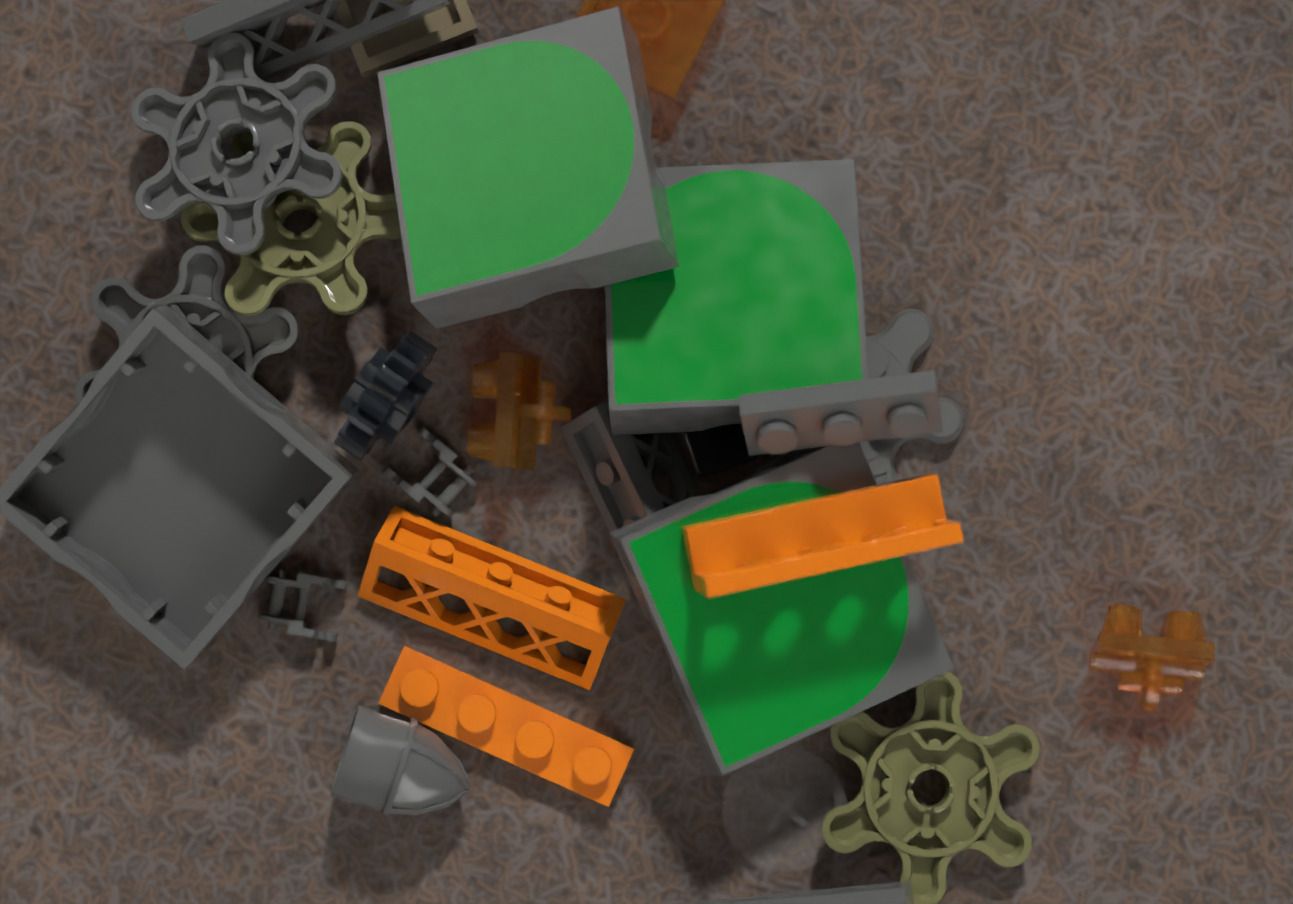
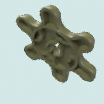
[181,121,402,317]
[821,671,1040,904]

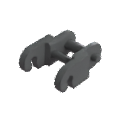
[383,426,478,518]
[258,570,348,642]

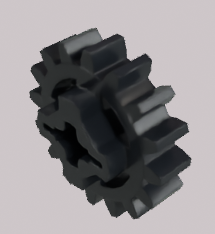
[334,331,437,461]

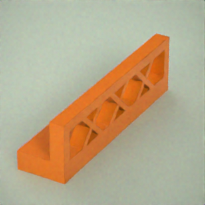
[682,473,964,598]
[357,505,627,690]

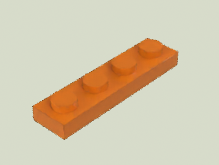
[378,646,635,807]

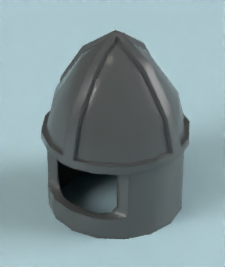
[330,705,471,817]

